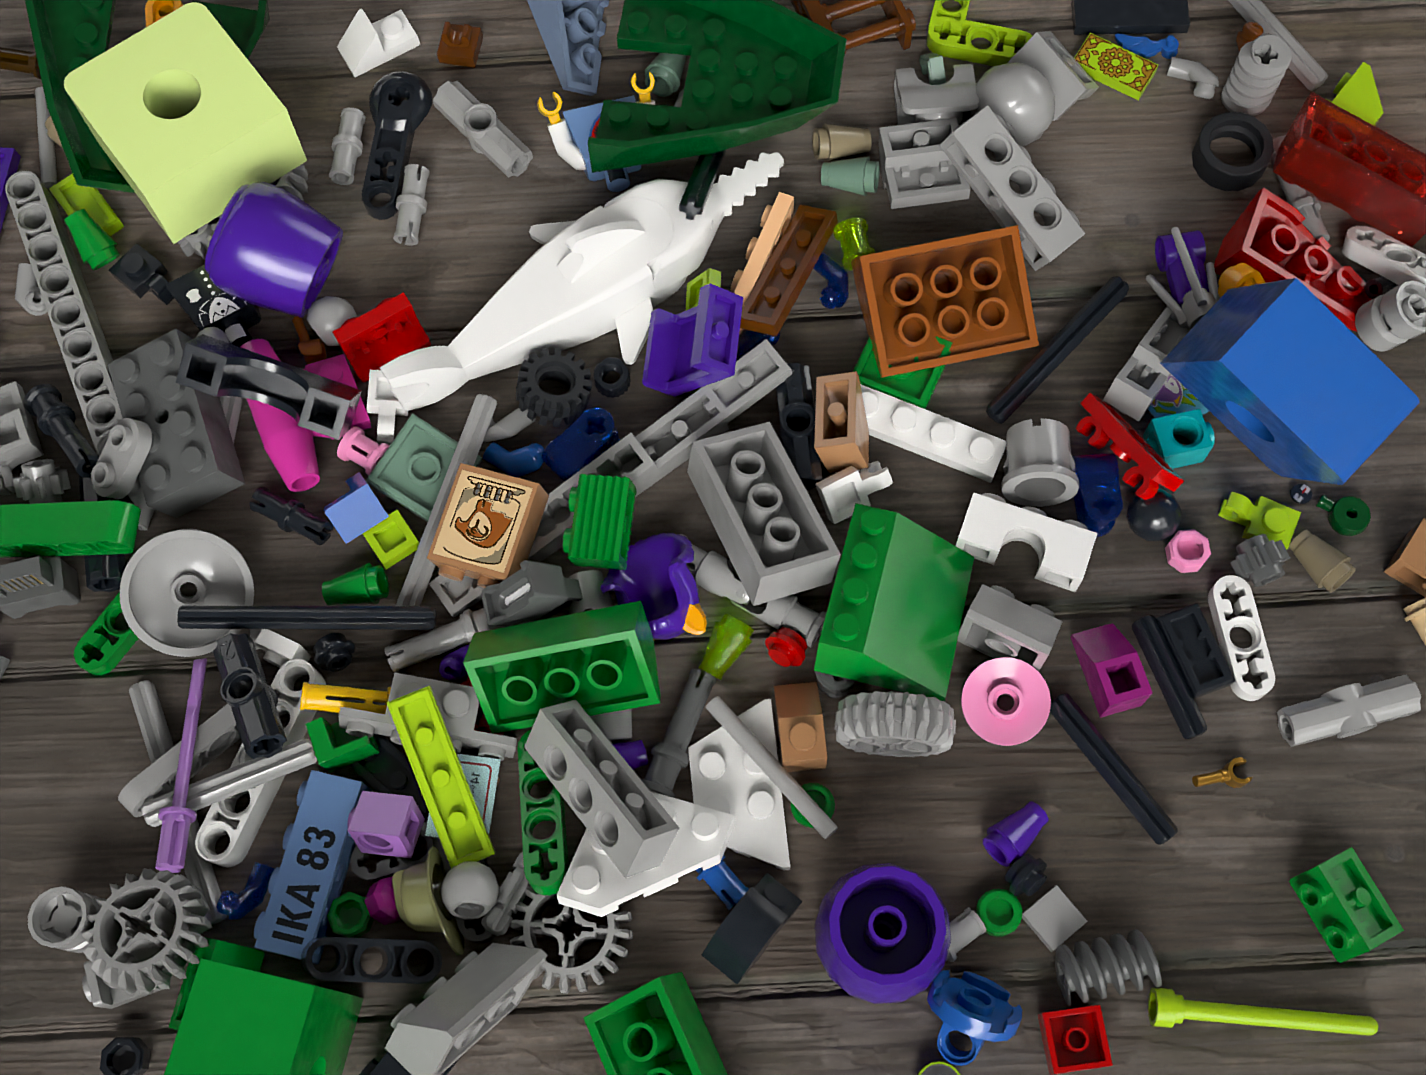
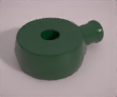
[1316,494,1371,536]

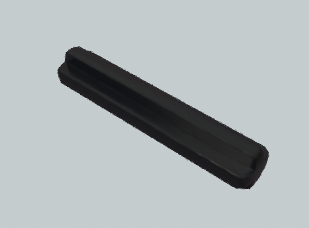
[1132,615,1207,739]

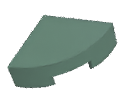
[919,53,946,85]

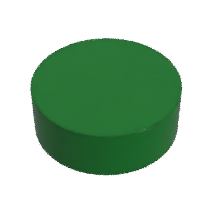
[975,889,1022,937]

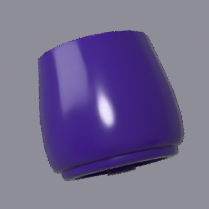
[205,182,343,317]
[814,863,951,1004]

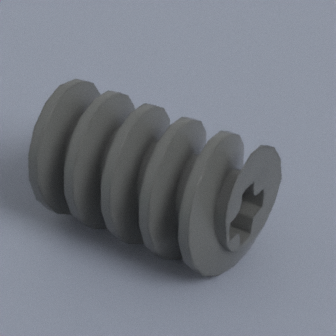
[1055,929,1162,1006]

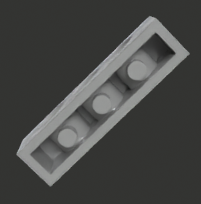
[939,105,1085,271]
[525,700,679,878]

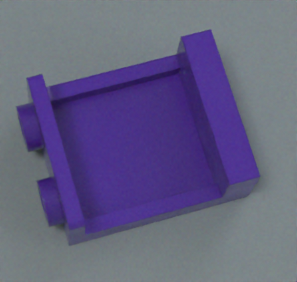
[642,283,743,397]

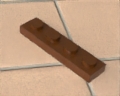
[740,205,838,336]

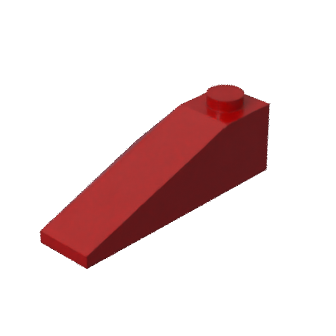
[1214,187,1372,332]

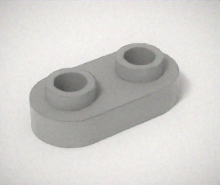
[91,418,152,499]

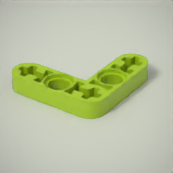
[927,0,1032,66]

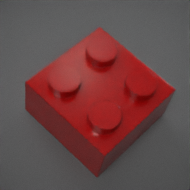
[1038,1005,1113,1075]

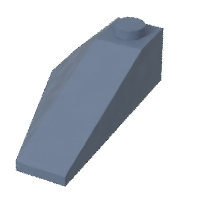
[527,0,609,96]

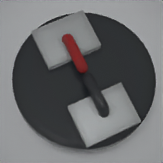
[1290,484,1312,504]

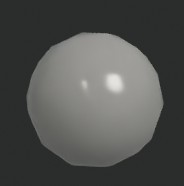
[307,296,357,346]
[440,861,499,919]

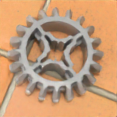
[834,691,956,758]
[82,868,213,995]
[510,874,633,994]

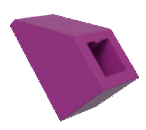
[1070,623,1153,718]

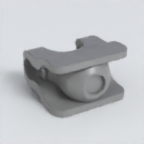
[894,64,980,127]

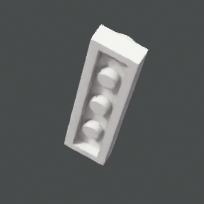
[860,384,1006,483]

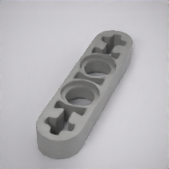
[118,704,241,817]

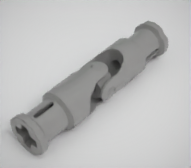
[680,534,827,648]

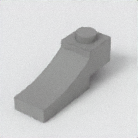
[1103,306,1191,421]

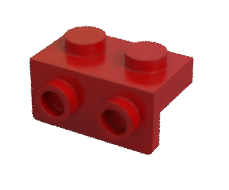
[332,292,431,382]

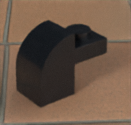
[701,873,803,984]

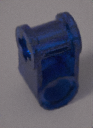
[541,408,620,482]
[1072,453,1123,537]

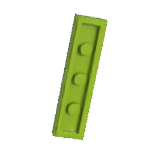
[386,685,495,869]

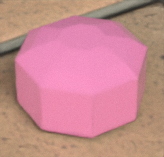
[1165,529,1211,573]

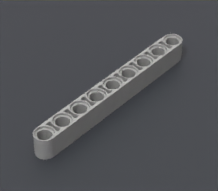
[5,171,122,456]

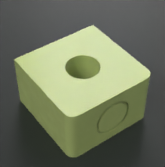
[64,2,307,244]

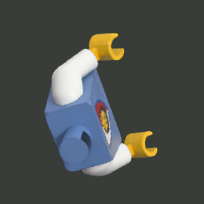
[537,72,655,192]

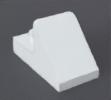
[337,8,421,77]

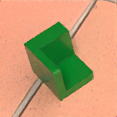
[305,717,380,773]

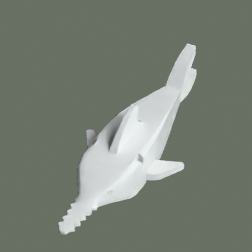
[380,152,784,411]

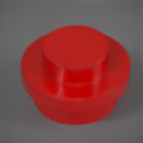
[765,627,807,667]

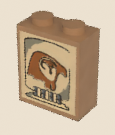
[427,463,549,588]

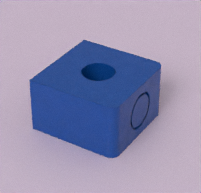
[1160,278,1420,485]

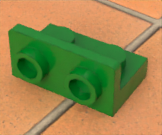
[1289,847,1404,963]

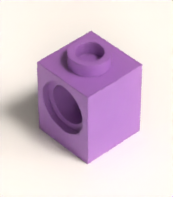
[348,791,425,858]

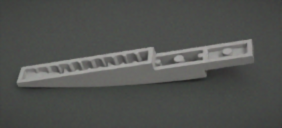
[429,339,792,617]

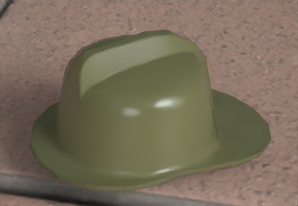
[392,846,465,955]

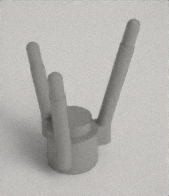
[1146,227,1220,329]

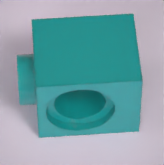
[1143,409,1215,469]

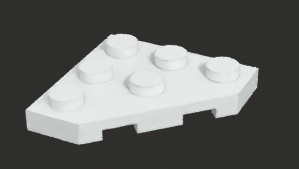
[557,791,735,917]

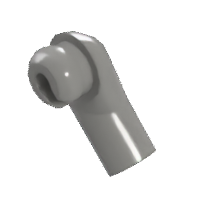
[483,408,536,442]

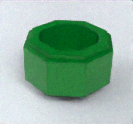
[327,892,374,938]

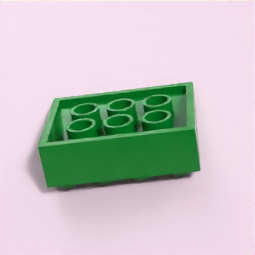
[814,503,974,701]

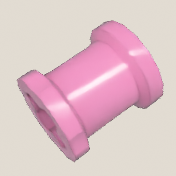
[337,427,390,476]

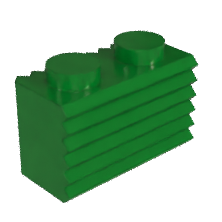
[563,474,637,570]

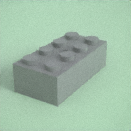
[687,422,841,606]

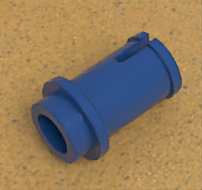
[696,855,749,910]

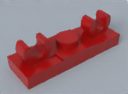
[1076,393,1184,500]

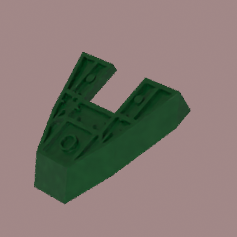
[25,0,270,193]
[587,0,847,173]

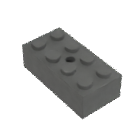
[107,329,246,518]

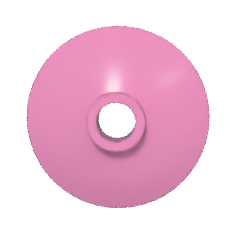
[961,657,1051,746]

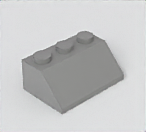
[385,943,548,1075]

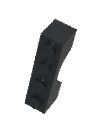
[175,334,362,440]

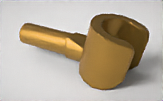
[1192,757,1253,788]

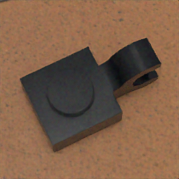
[109,243,174,305]

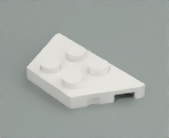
[688,699,790,870]

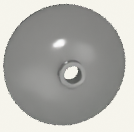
[120,529,254,657]

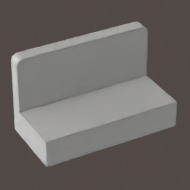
[1008,31,1099,121]

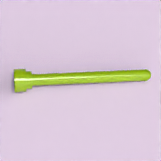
[1148,988,1378,1036]

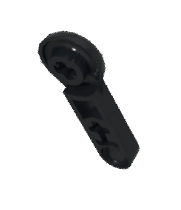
[362,71,432,220]

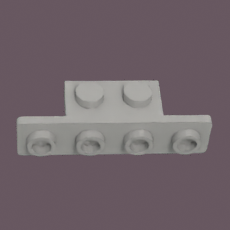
[338,673,517,761]

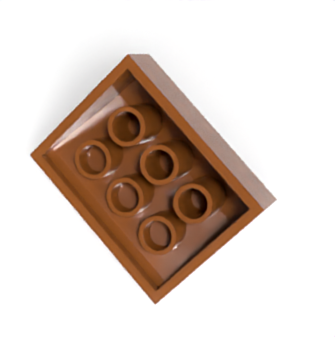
[851,225,1039,378]

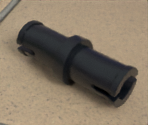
[249,487,333,545]

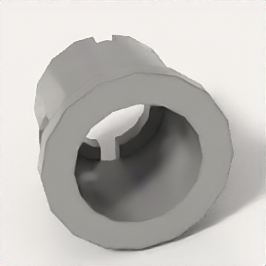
[1001,418,1079,507]

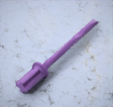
[155,658,207,873]

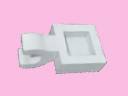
[367,369,408,444]
[815,461,893,524]
[249,629,311,668]

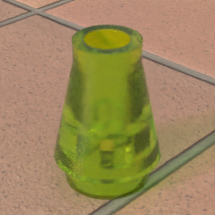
[698,613,754,680]

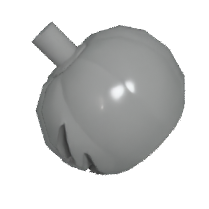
[969,63,1055,147]

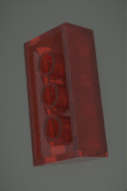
[1273,92,1426,247]

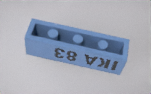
[254,770,372,964]

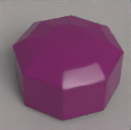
[364,876,401,925]

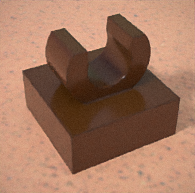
[437,21,483,68]

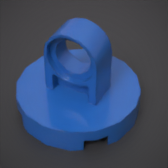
[927,970,1023,1066]

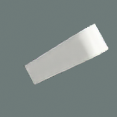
[195,659,326,868]

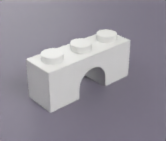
[956,493,1097,592]

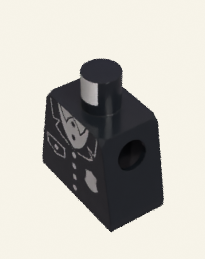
[165,265,262,347]

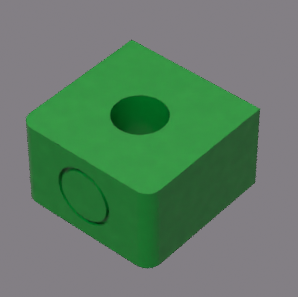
[164,958,364,1075]

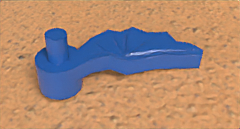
[1115,33,1179,59]

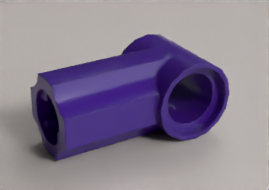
[1155,230,1209,308]

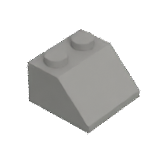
[957,584,1063,672]

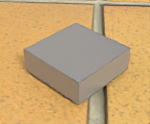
[1022,885,1088,952]

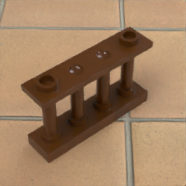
[790,0,916,54]

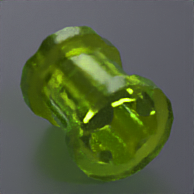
[833,217,876,270]

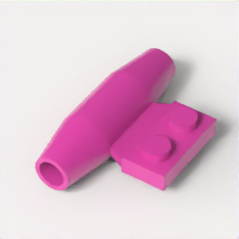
[241,339,371,492]

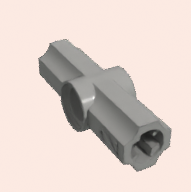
[433,81,533,178]
[1277,674,1421,747]

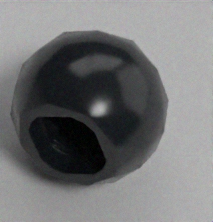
[1126,488,1182,541]

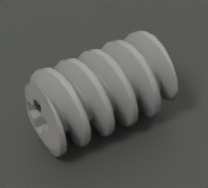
[1221,33,1292,116]

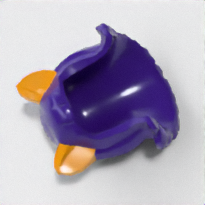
[600,533,707,640]

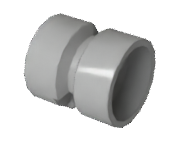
[1355,280,1426,352]
[28,886,101,953]

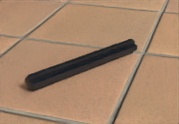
[986,276,1129,424]

